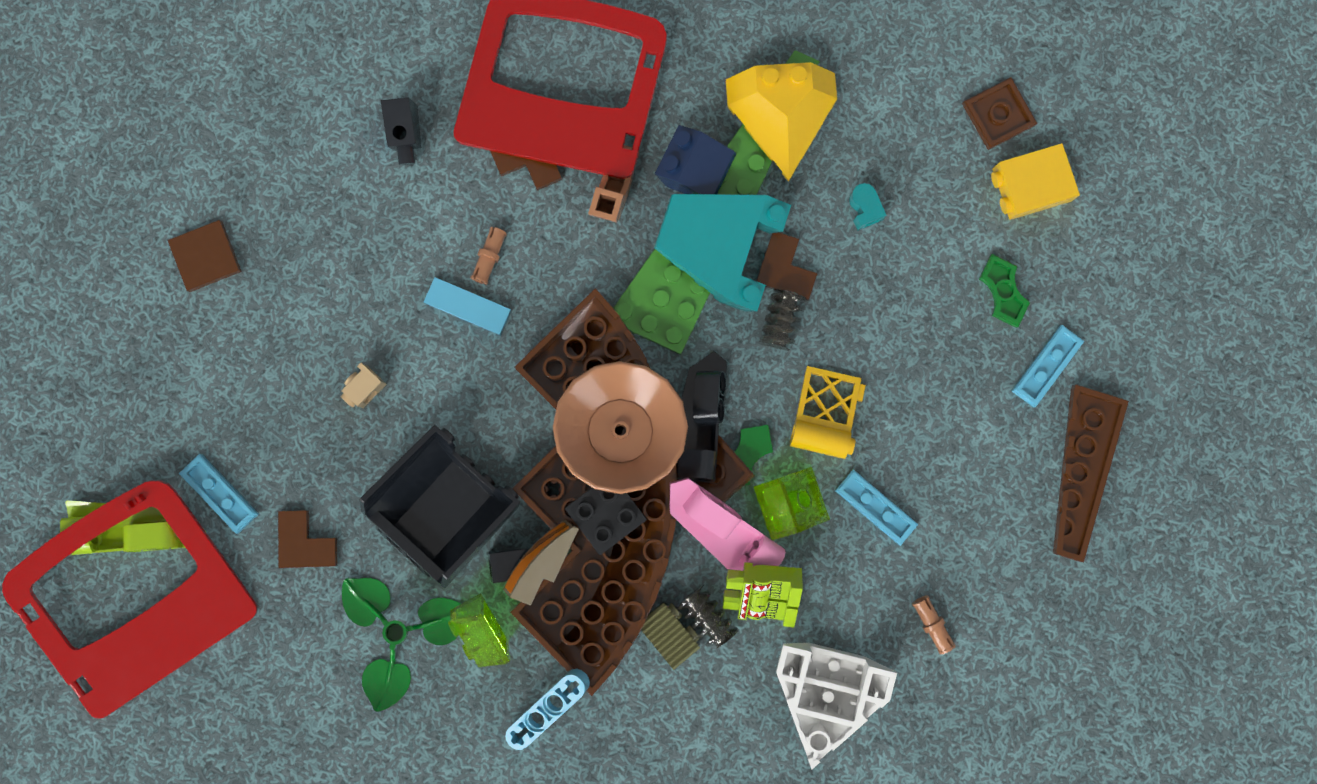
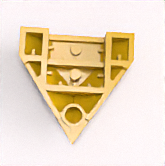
[725,62,837,182]

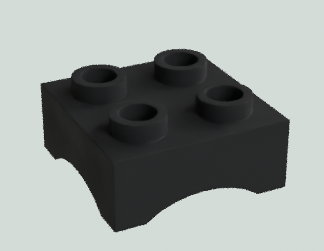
[565,488,647,555]

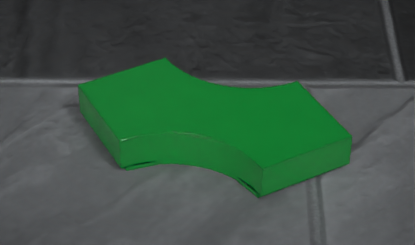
[979,254,1030,328]
[735,425,773,486]

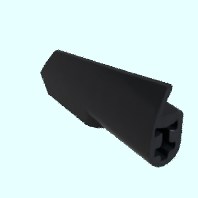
[676,351,728,483]

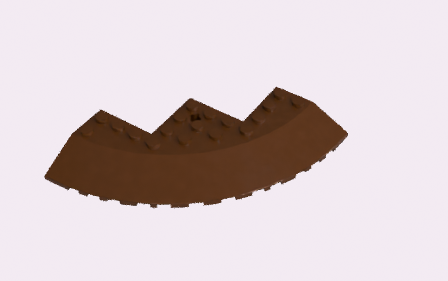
[510,288,677,696]

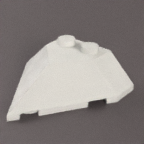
[776,643,897,769]

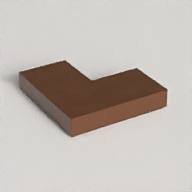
[490,151,562,191]
[757,232,817,301]
[278,510,337,568]

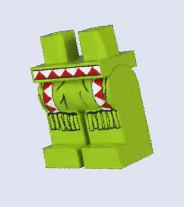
[723,562,803,628]

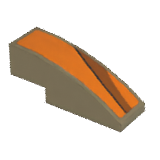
[503,520,578,605]

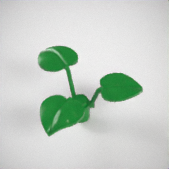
[342,578,470,712]

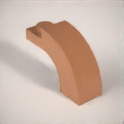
[588,145,640,223]

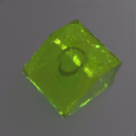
[753,467,830,540]
[448,593,510,667]

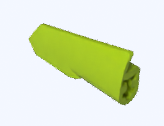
[60,500,206,555]

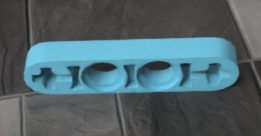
[505,669,590,750]

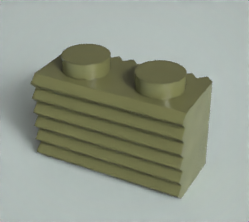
[641,601,701,670]

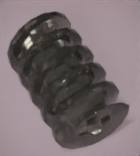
[759,290,806,351]
[677,584,739,648]

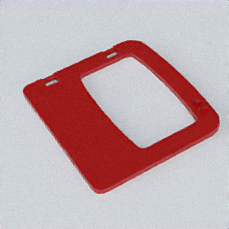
[453,0,667,179]
[2,480,257,719]

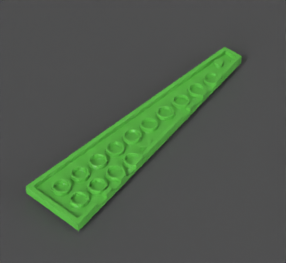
[613,50,820,355]

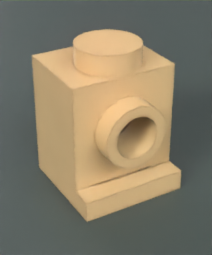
[340,363,387,408]

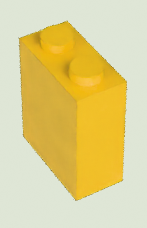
[991,143,1080,220]

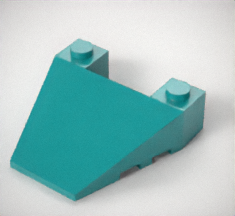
[654,194,791,312]

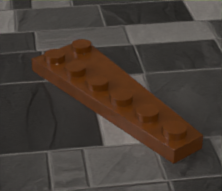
[1053,384,1129,563]

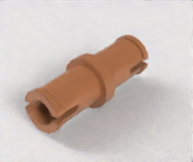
[471,227,507,285]
[912,595,956,654]

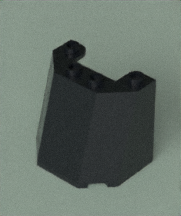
[359,425,520,588]

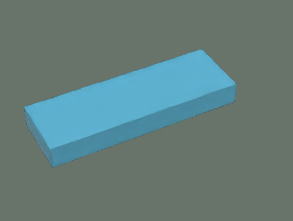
[424,277,512,336]
[1012,325,1084,408]
[179,454,259,534]
[835,470,918,546]

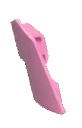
[670,478,786,571]

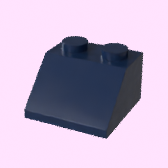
[655,125,736,195]

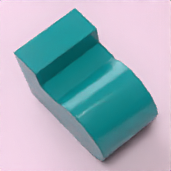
[849,183,887,231]

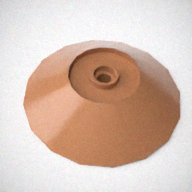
[553,361,688,494]

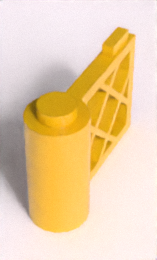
[790,366,866,459]

